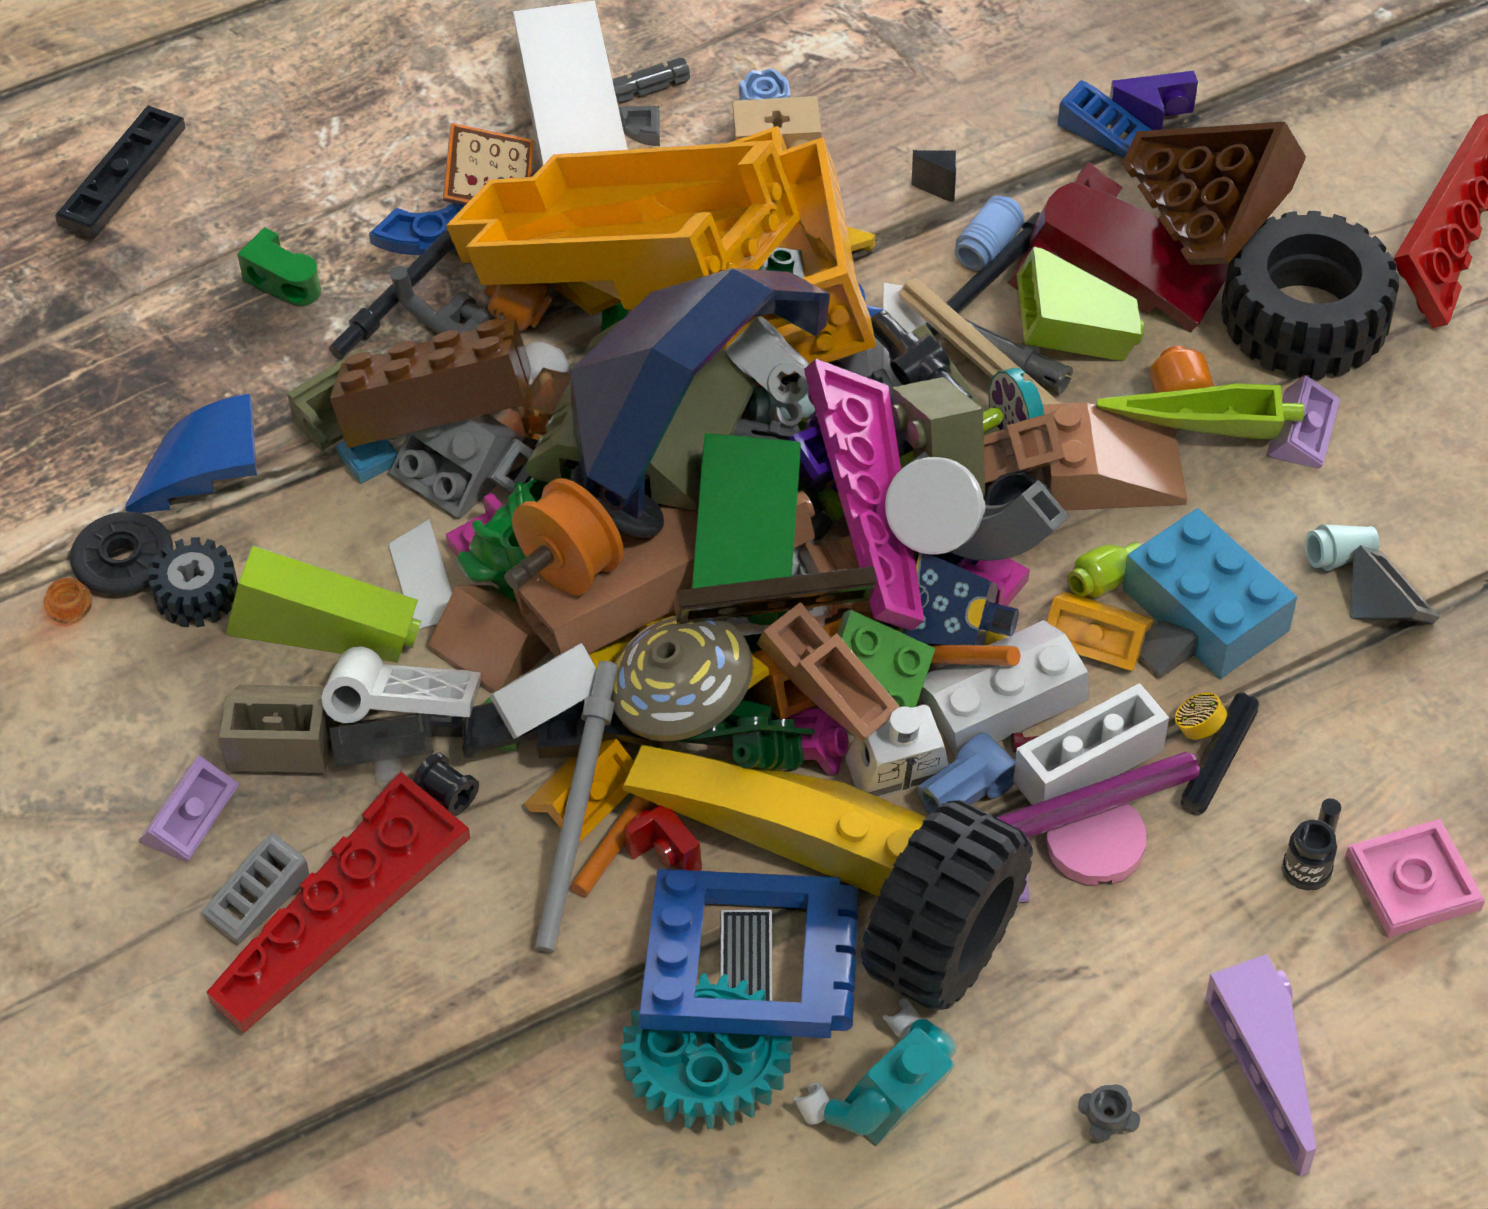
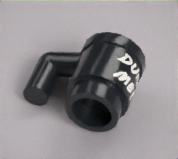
[1282,798,1342,891]

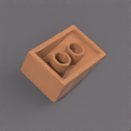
[1042,403,1187,510]

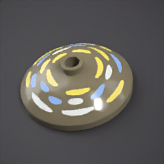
[611,616,753,741]

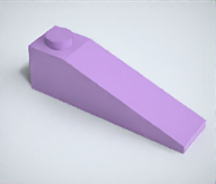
[1205,954,1316,1177]

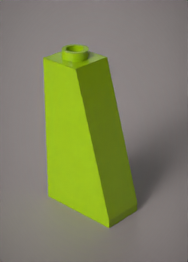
[226,545,421,663]

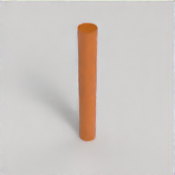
[929,645,1021,666]
[570,795,654,898]

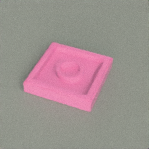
[1346,819,1485,938]

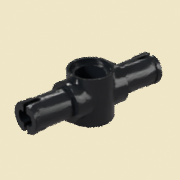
[871,310,973,400]

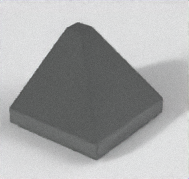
[1139,620,1198,679]

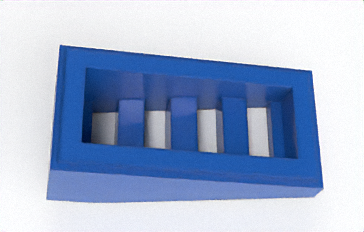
[1058,80,1152,158]

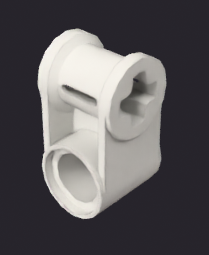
[725,316,809,404]

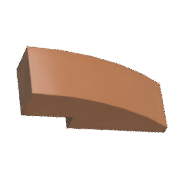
[757,602,900,741]

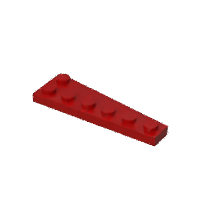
[1393,113,1488,328]
[207,772,471,1033]

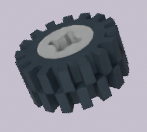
[148,537,238,627]

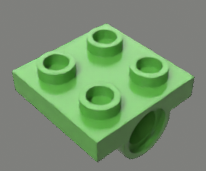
[813,610,936,708]

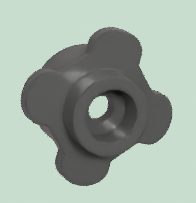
[1078,1084,1140,1142]

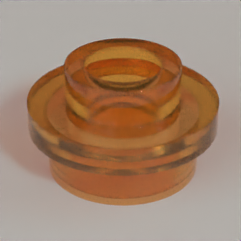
[44,578,92,623]

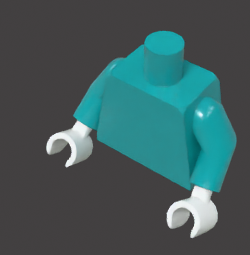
[793,999,956,1146]

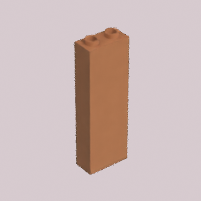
[513,491,815,656]

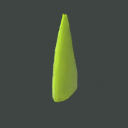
[1096,383,1304,440]

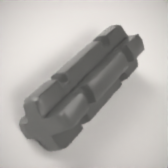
[612,57,690,103]

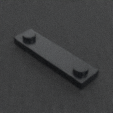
[55,105,186,239]

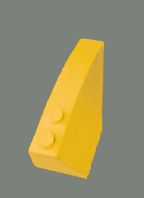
[622,745,926,897]

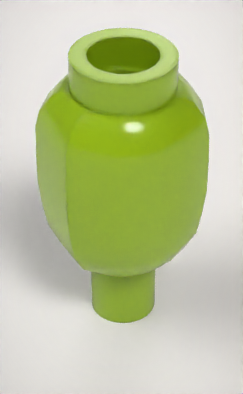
[1067,542,1141,599]

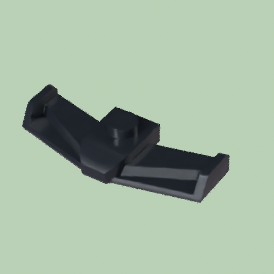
[462,695,663,759]

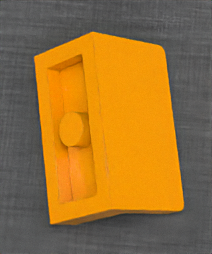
[1047,592,1154,671]
[524,739,634,842]

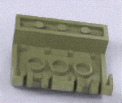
[526,320,756,511]

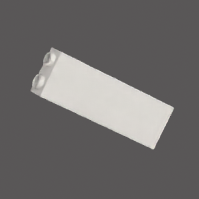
[513,1,628,167]

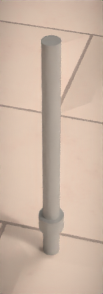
[534,661,618,953]

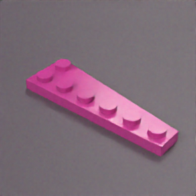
[804,359,924,630]

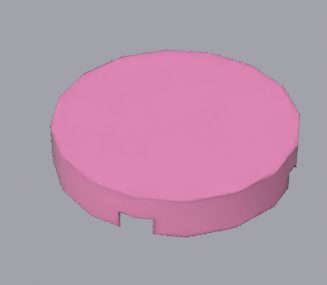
[1046,803,1146,886]

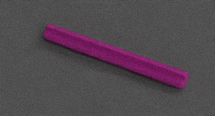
[997,752,1200,838]

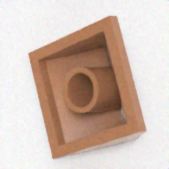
[428,585,550,693]

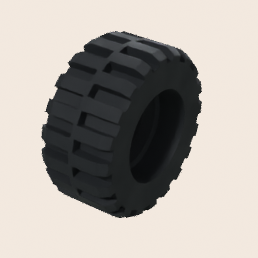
[1221,211,1399,379]
[861,800,1033,1010]

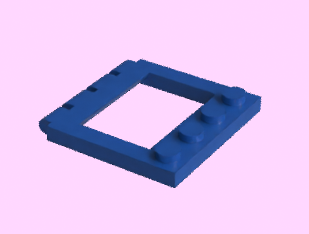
[639,869,859,1038]

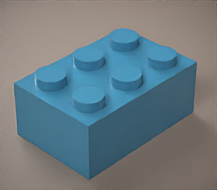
[1122,508,1297,679]

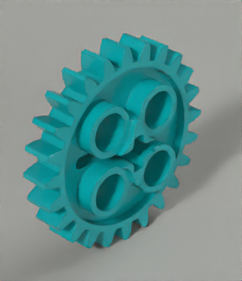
[620,973,793,1129]

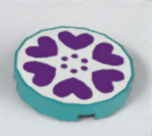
[989,368,1045,431]

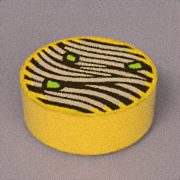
[1175,692,1227,740]

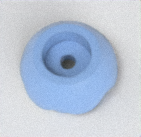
[739,69,791,100]

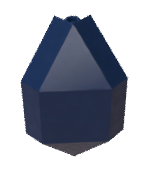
[571,268,830,520]

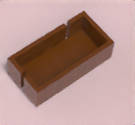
[330,319,531,448]

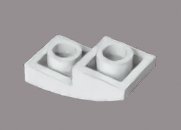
[489,643,597,739]

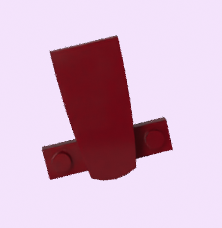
[1007,162,1228,333]

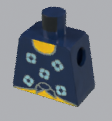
[899,552,1019,645]

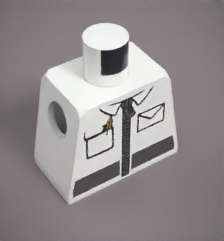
[845,705,948,798]

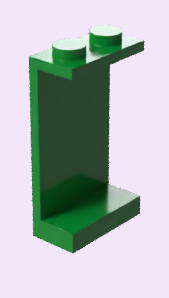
[692,433,801,625]

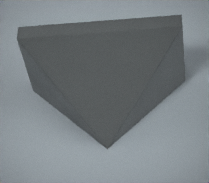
[1350,545,1440,624]

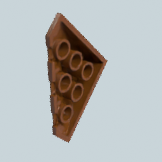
[1122,121,1306,265]

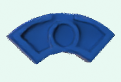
[369,203,465,255]

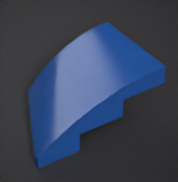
[125,394,257,513]

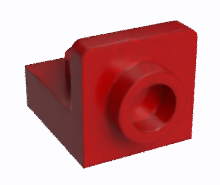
[624,806,702,871]

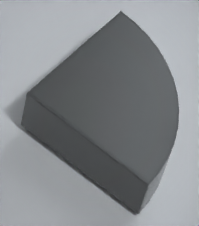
[618,106,660,146]

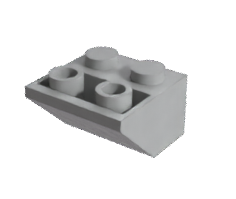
[389,414,524,518]

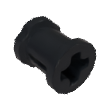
[413,752,479,816]

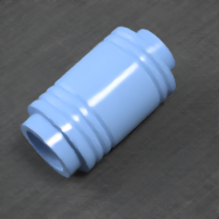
[955,196,1025,271]

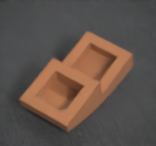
[984,413,1065,486]

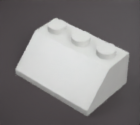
[920,620,1089,757]

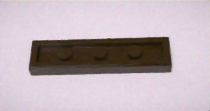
[674,566,877,624]

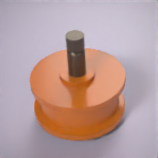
[504,478,624,596]

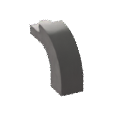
[894,452,1070,561]

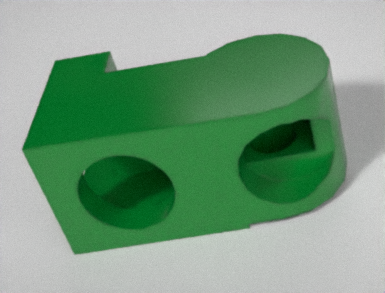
[237,227,321,306]

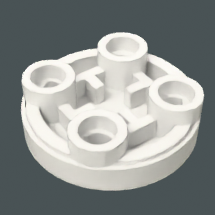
[885,457,986,554]

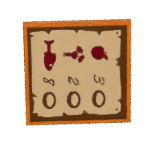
[442,123,534,205]

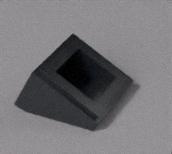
[911,150,956,202]

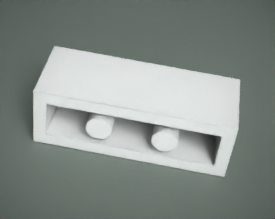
[1013,683,1169,805]

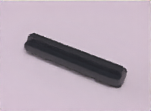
[1181,692,1259,815]

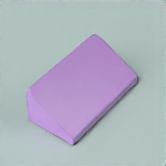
[1267,375,1340,469]
[139,755,240,862]

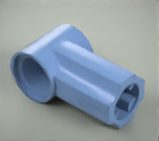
[918,733,1015,814]

